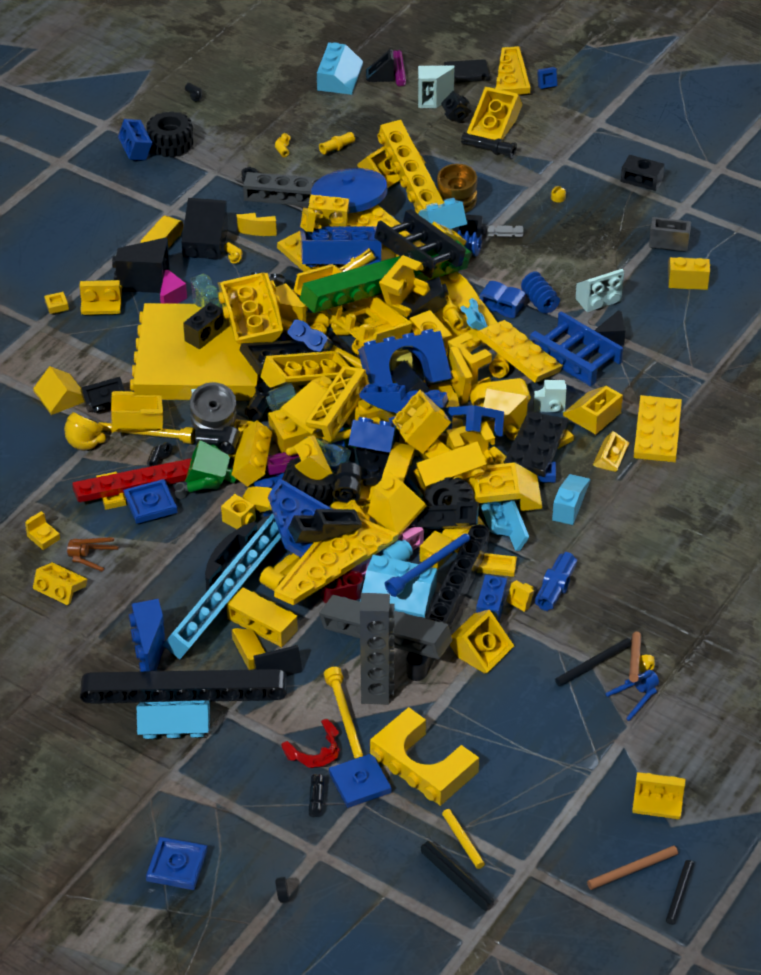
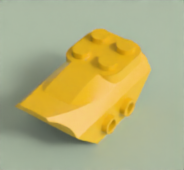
[218,272,283,346]

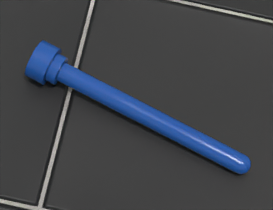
[385,533,470,597]

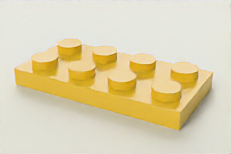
[477,320,563,383]
[633,395,682,463]

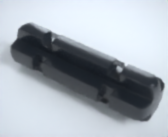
[309,774,324,817]

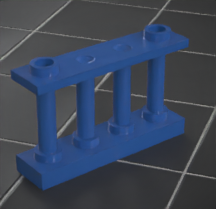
[530,311,623,387]

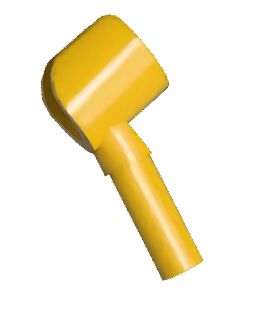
[504,424,519,441]

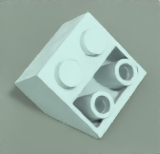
[418,66,454,108]
[576,269,624,312]

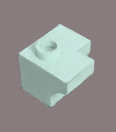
[534,380,566,412]

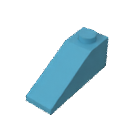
[552,474,590,525]

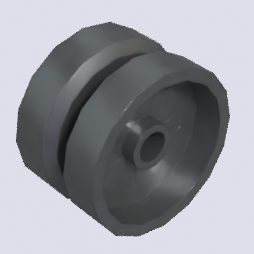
[190,382,236,430]

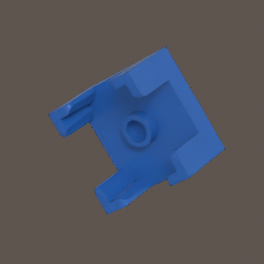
[443,405,504,437]

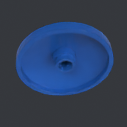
[311,168,388,214]

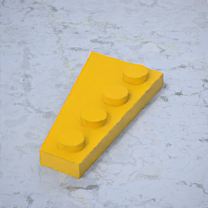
[495,46,531,95]

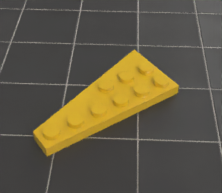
[274,517,399,605]

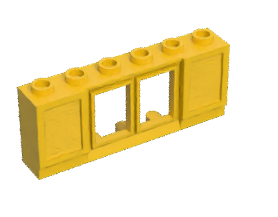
[294,264,412,344]

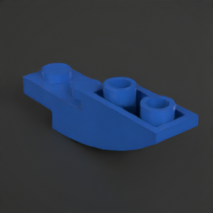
[359,383,448,413]

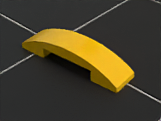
[382,442,416,483]

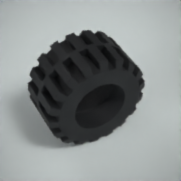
[146,111,194,157]
[282,457,336,506]

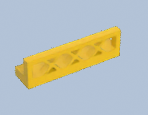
[305,366,369,441]

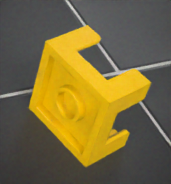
[379,255,430,317]
[447,332,492,386]
[446,421,495,465]

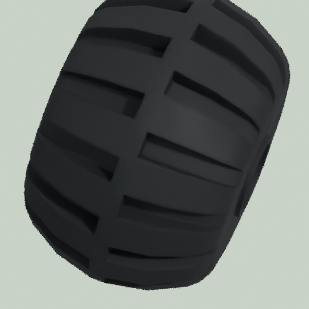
[422,477,475,506]

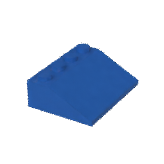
[300,226,382,267]

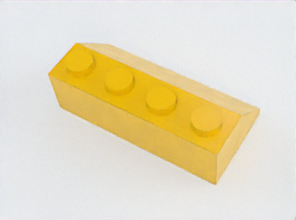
[260,351,353,389]

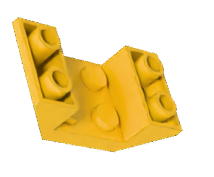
[464,462,542,511]

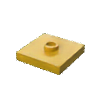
[448,346,473,404]

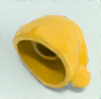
[64,412,106,450]

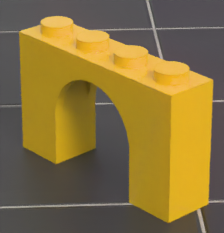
[370,707,479,806]

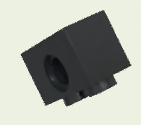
[621,155,665,191]

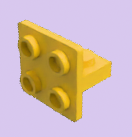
[79,280,122,315]
[632,772,685,819]

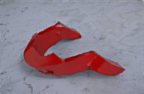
[281,719,340,768]

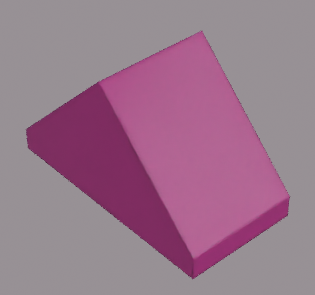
[160,270,187,304]

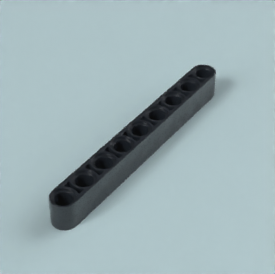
[406,524,489,681]
[80,669,287,704]

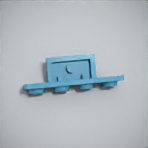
[479,500,529,551]

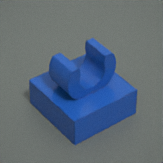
[537,67,557,89]

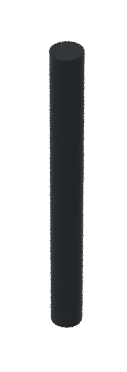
[555,638,632,686]

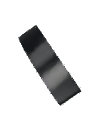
[407,502,479,529]
[205,522,257,592]

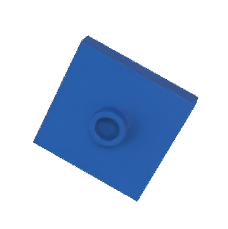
[123,479,178,524]
[329,754,391,808]
[146,837,208,890]

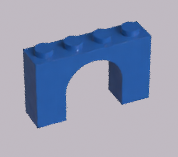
[358,329,452,386]

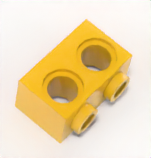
[308,195,349,226]

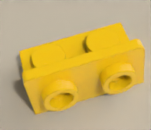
[33,562,88,605]

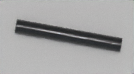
[666,860,694,925]

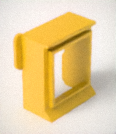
[111,391,163,433]

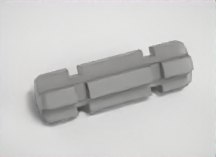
[486,225,523,237]

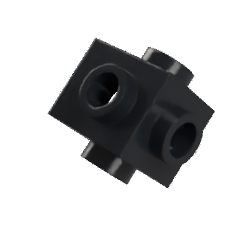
[441,91,472,124]

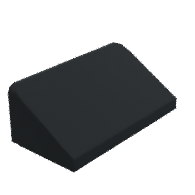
[253,645,302,676]

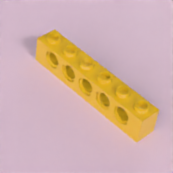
[377,120,444,214]

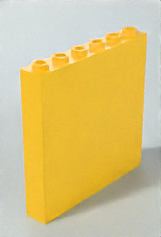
[130,303,260,401]

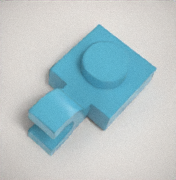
[460,298,488,331]

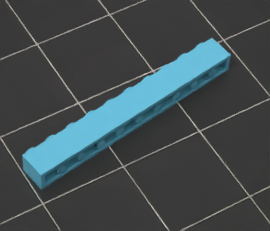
[163,513,281,659]

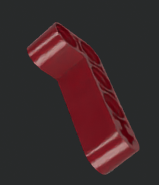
[319,571,363,603]

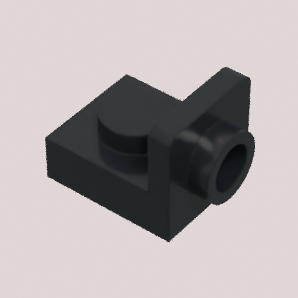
[459,214,486,238]

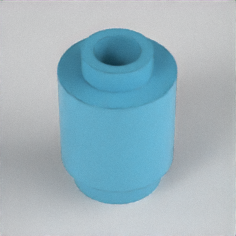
[380,540,413,561]

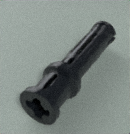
[461,132,517,159]

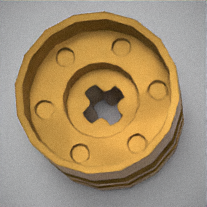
[437,163,477,213]

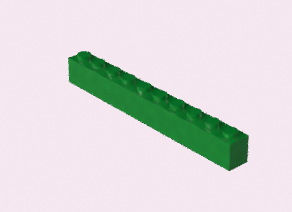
[300,240,472,313]

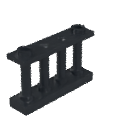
[374,209,466,278]

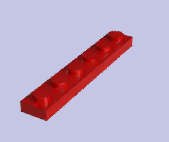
[72,458,191,503]

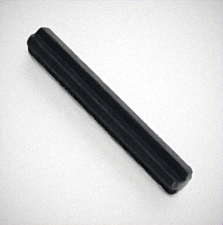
[421,841,494,911]

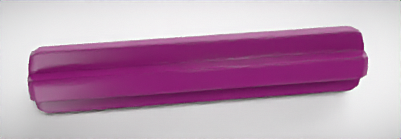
[393,50,406,87]

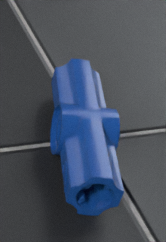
[535,552,577,611]

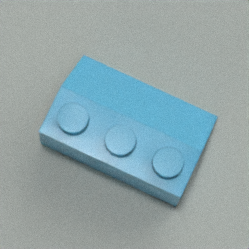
[317,42,363,95]
[360,555,437,618]
[137,700,210,739]

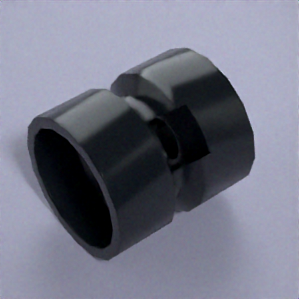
[332,462,364,502]

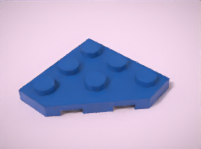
[268,479,331,558]

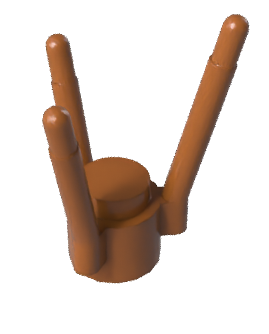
[67,537,119,571]

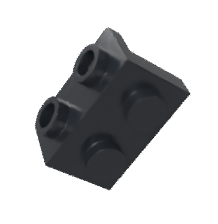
[80,377,125,413]

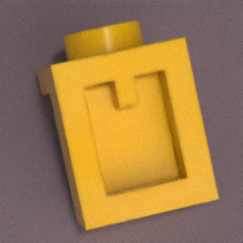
[25,511,60,550]

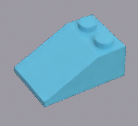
[418,198,467,229]

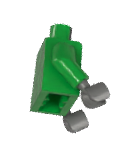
[175,440,236,499]

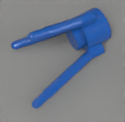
[605,670,659,721]

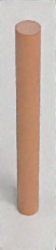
[629,632,641,682]
[587,845,678,890]

